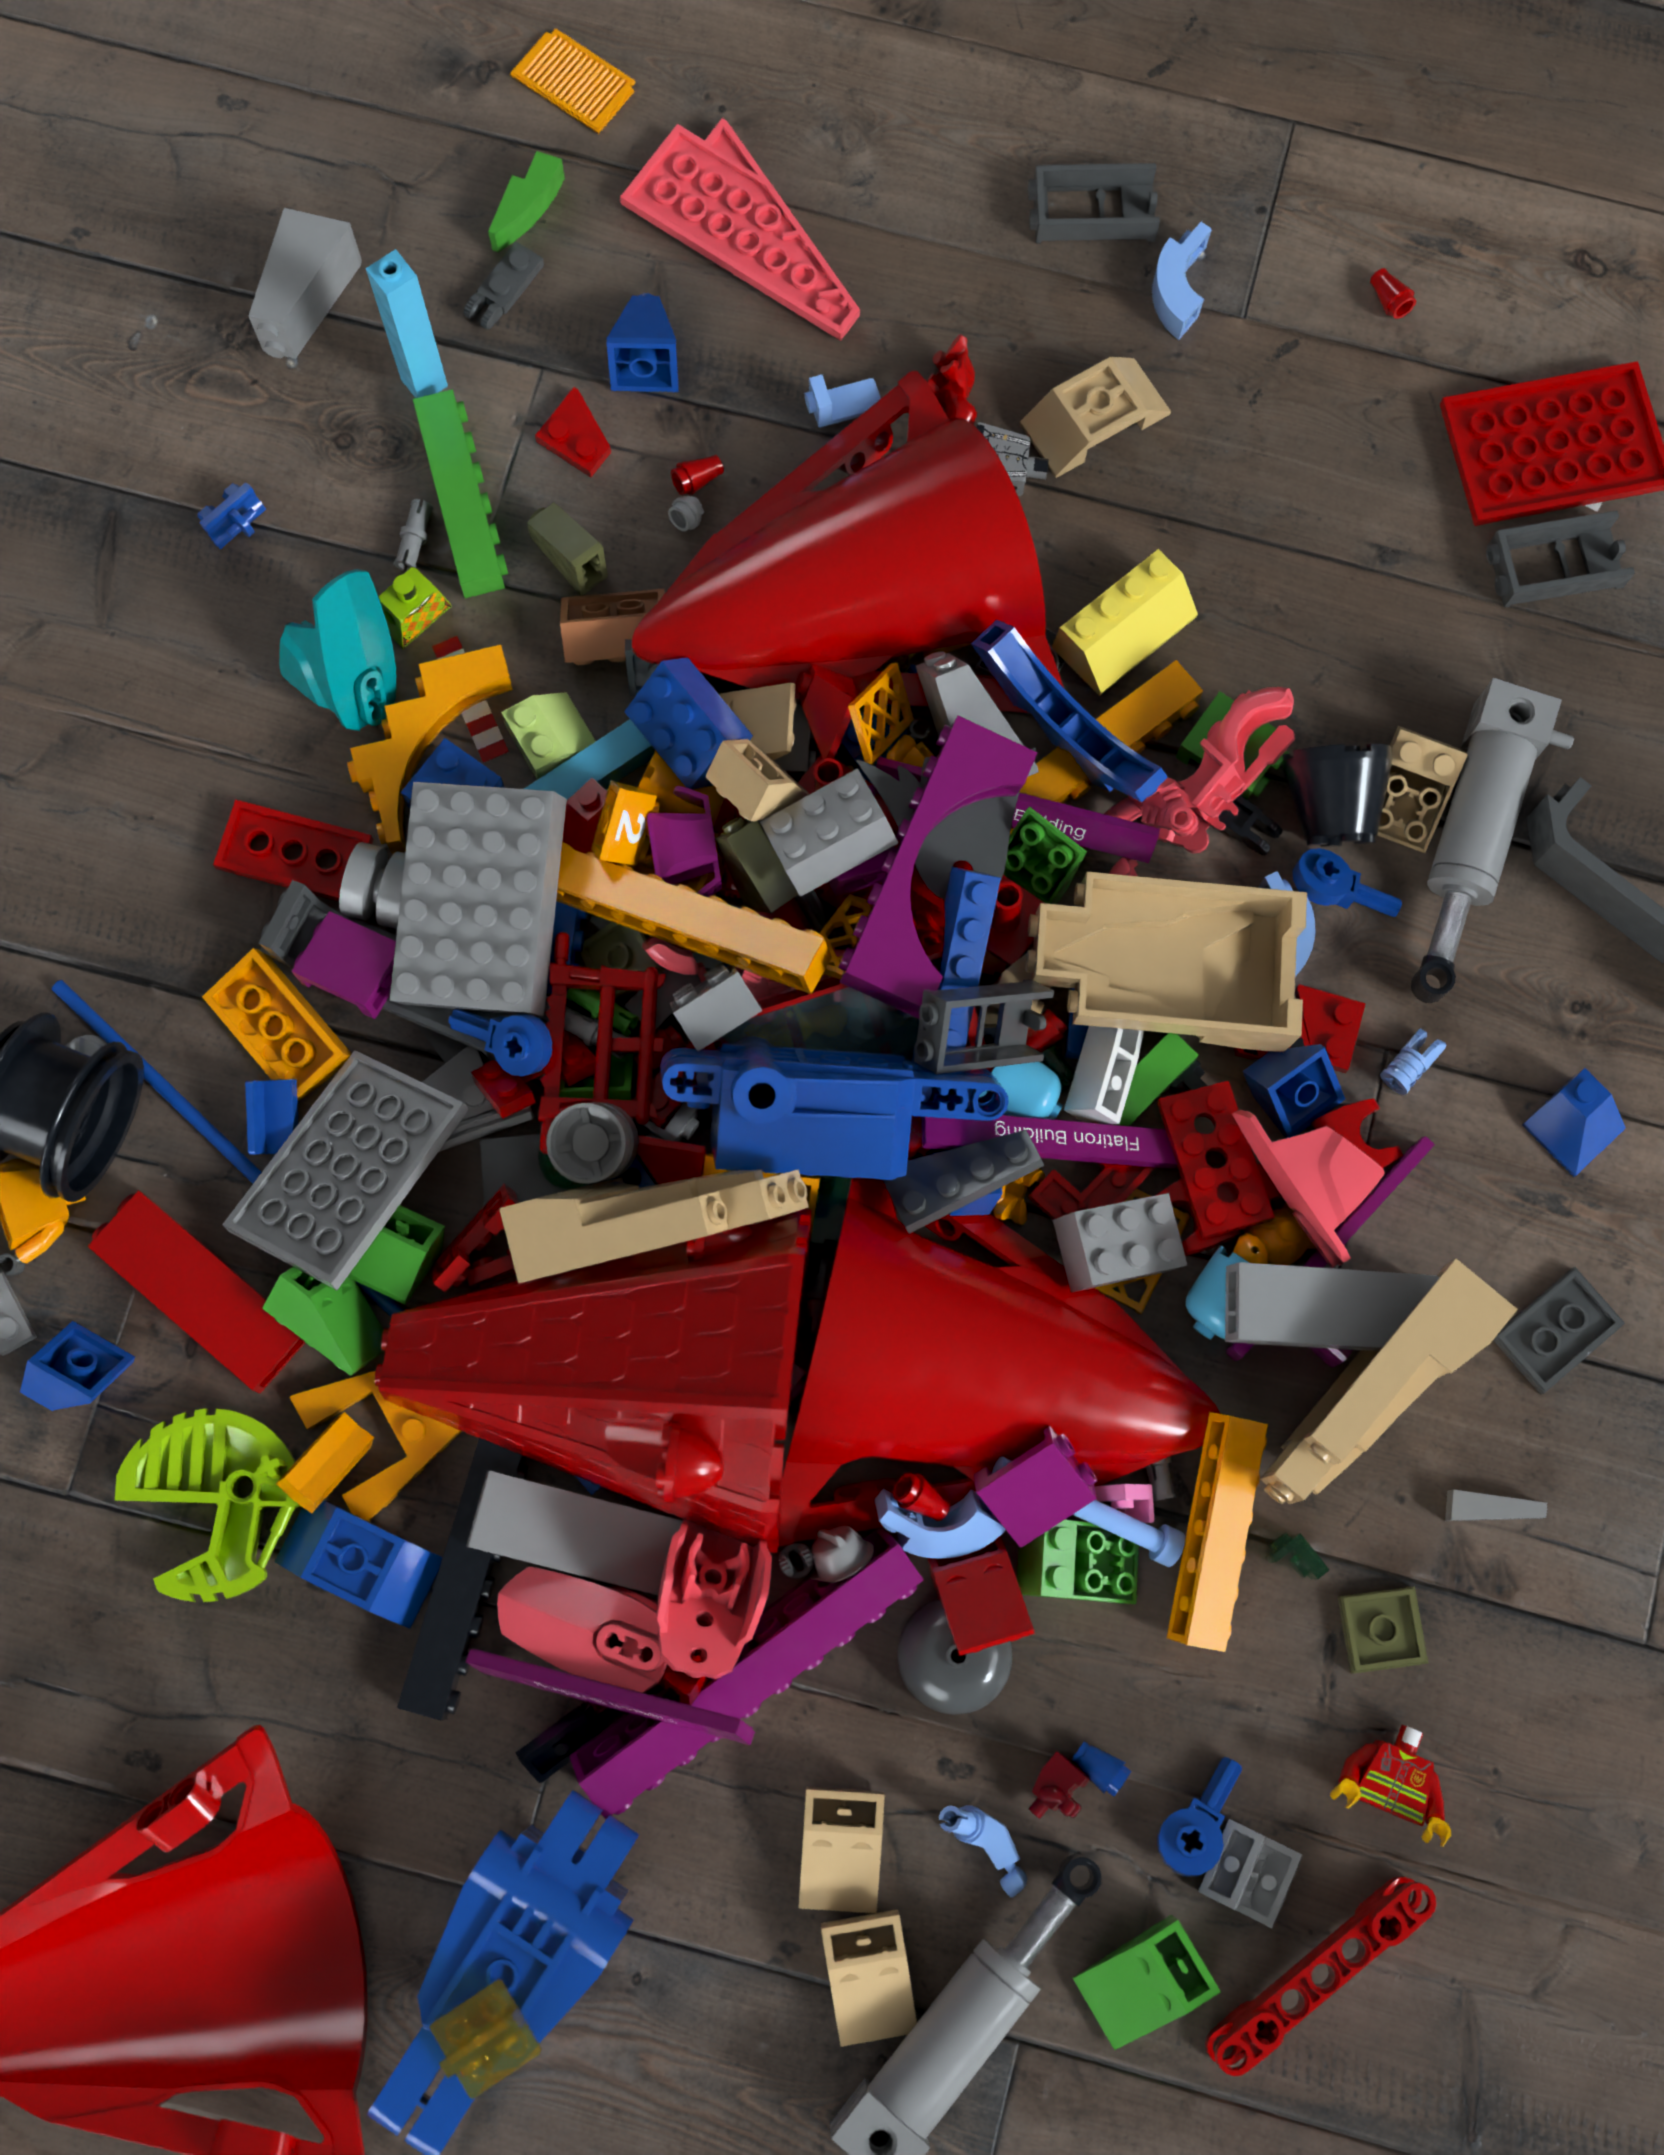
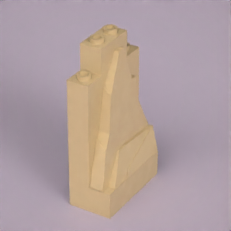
[1025,872,1307,1053]
[499,1169,808,1283]
[1260,1259,1518,1504]

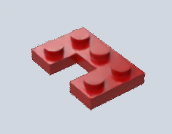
[471,1030,596,1119]
[1028,1124,1155,1220]
[431,1183,519,1292]

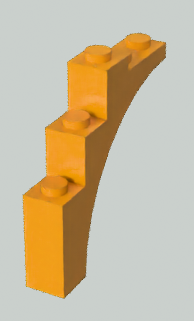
[347,645,513,854]

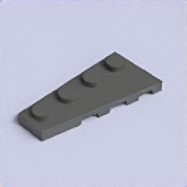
[883,1130,1044,1234]

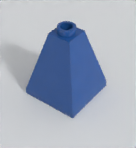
[606,293,679,392]

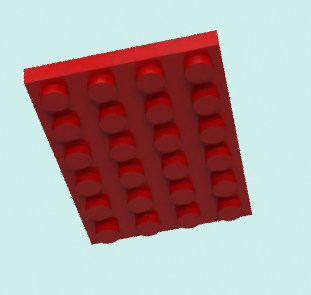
[1439,361,1664,526]

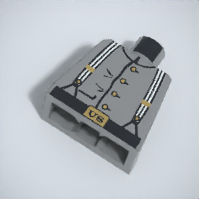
[977,422,1049,497]

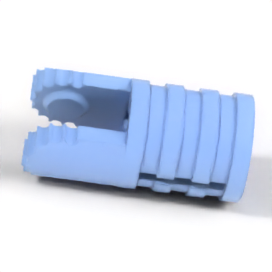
[1380,1028,1447,1095]

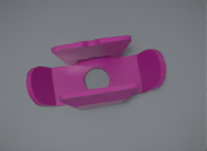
[647,786,722,898]

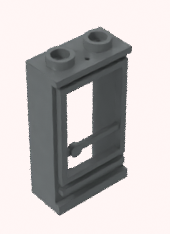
[1028,163,1160,244]
[1486,510,1635,608]
[914,979,1054,1074]

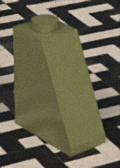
[527,502,608,596]
[715,816,798,913]

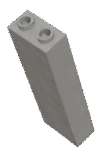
[1225,1262,1439,1351]
[466,1471,683,1596]

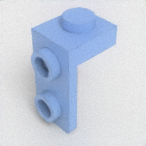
[804,374,881,428]

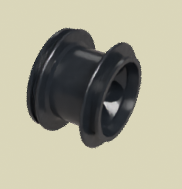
[0,1012,144,1202]

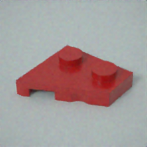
[1295,984,1366,1073]

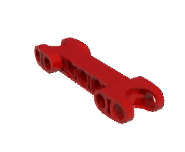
[1155,1098,1404,1256]
[1205,1876,1437,2076]

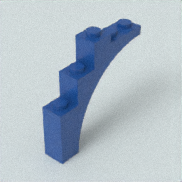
[971,619,1168,802]

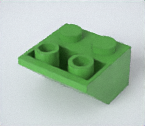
[347,1205,445,1305]

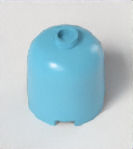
[979,1062,1063,1120]
[1186,1246,1249,1340]

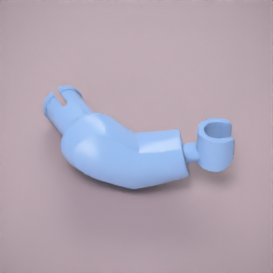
[939,1805,1027,1897]

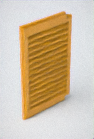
[510,28,635,134]

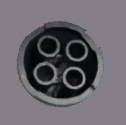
[1283,744,1392,847]

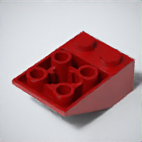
[927,1536,1035,1656]

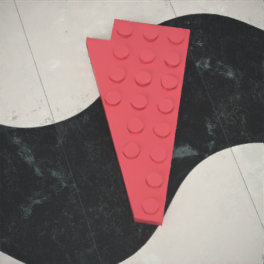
[620,118,860,341]

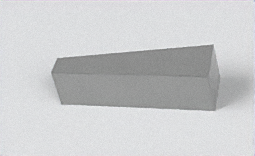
[1445,1489,1547,1521]

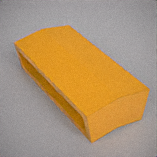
[276,1412,374,1514]

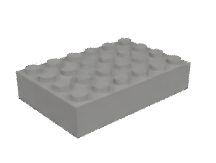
[390,782,567,1017]

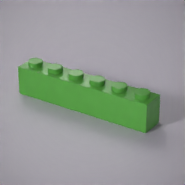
[413,389,508,598]

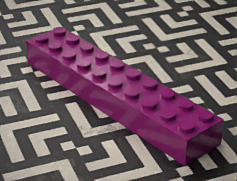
[569,1527,924,1820]

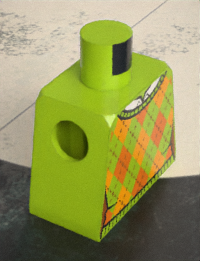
[379,567,451,649]

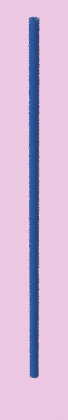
[52,980,405,1317]

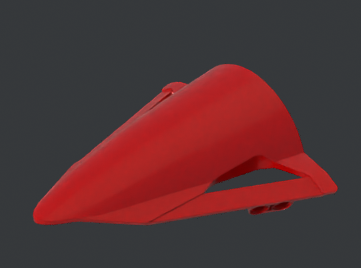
[631,371,1064,713]
[778,1159,1221,1547]
[0,1725,368,2155]

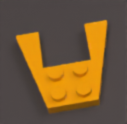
[290,1371,462,1522]

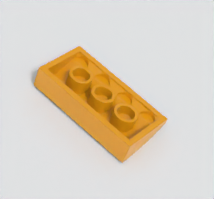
[202,948,352,1101]

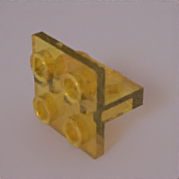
[430,1979,542,2099]

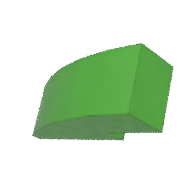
[488,151,565,252]
[1111,1033,1198,1126]

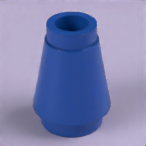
[1072,1741,1132,1797]

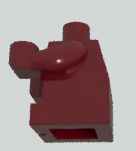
[1028,1751,1091,1819]

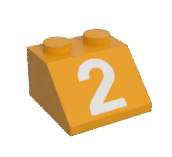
[591,780,660,866]

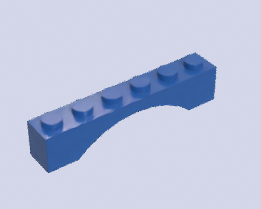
[911,867,1001,1063]

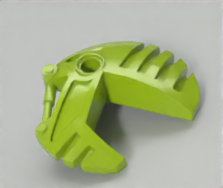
[115,1409,300,1602]

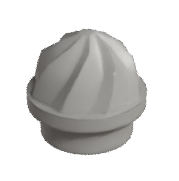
[668,496,704,531]

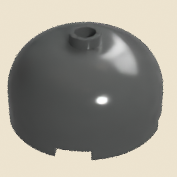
[897,1599,1013,1715]

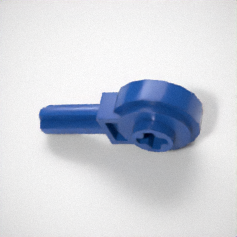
[1292,848,1402,917]
[448,1008,552,1077]
[1157,1757,1242,1876]

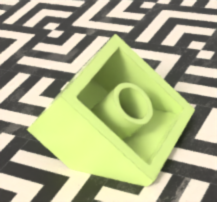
[501,692,596,780]

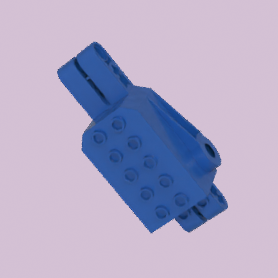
[660,1036,1009,1180]
[367,1790,640,2155]

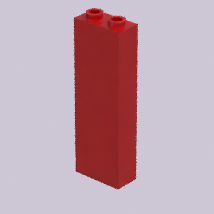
[87,1190,305,1394]

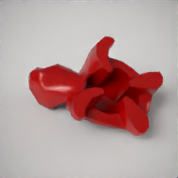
[927,334,977,425]

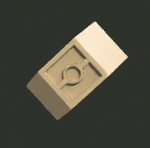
[1020,357,1171,478]

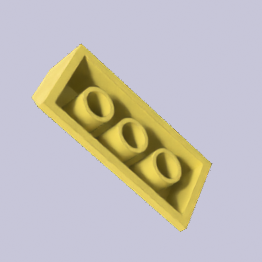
[1052,549,1198,696]

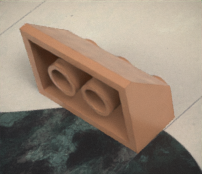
[560,589,665,665]

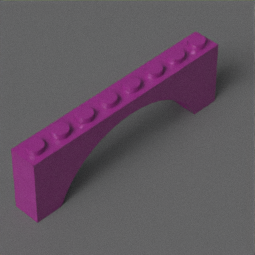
[838,715,1038,1019]

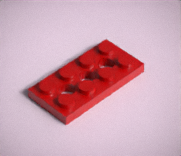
[213,799,374,901]
[1157,1080,1275,1240]

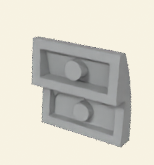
[1198,1819,1304,1929]

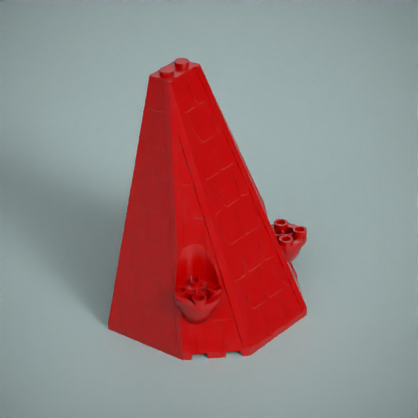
[375,1209,811,1553]

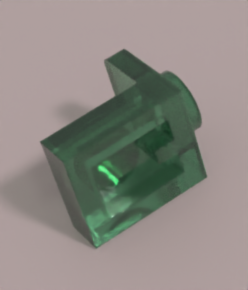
[1266,1532,1330,1580]

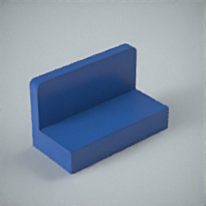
[245,1079,299,1155]

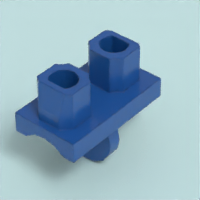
[198,482,266,549]

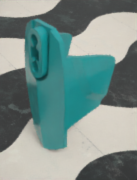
[279,569,397,731]

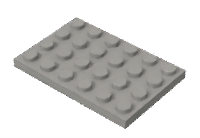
[222,1050,469,1290]

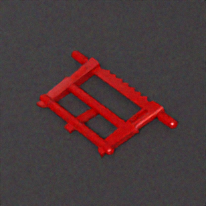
[539,932,666,1154]

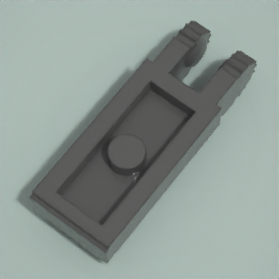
[463,241,544,330]

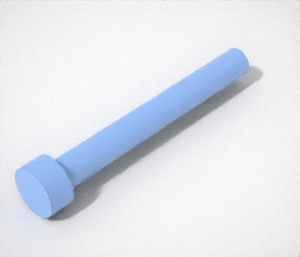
[992,1456,1185,1567]

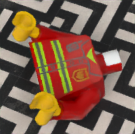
[1330,1725,1451,1847]

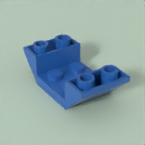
[274,1500,443,1629]

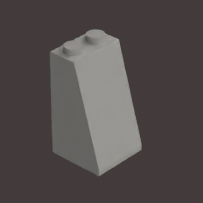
[248,208,362,359]
[916,651,1039,776]

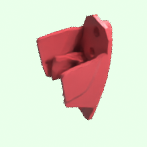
[1232,1110,1384,1268]
[657,1519,772,1679]
[497,1566,667,1693]

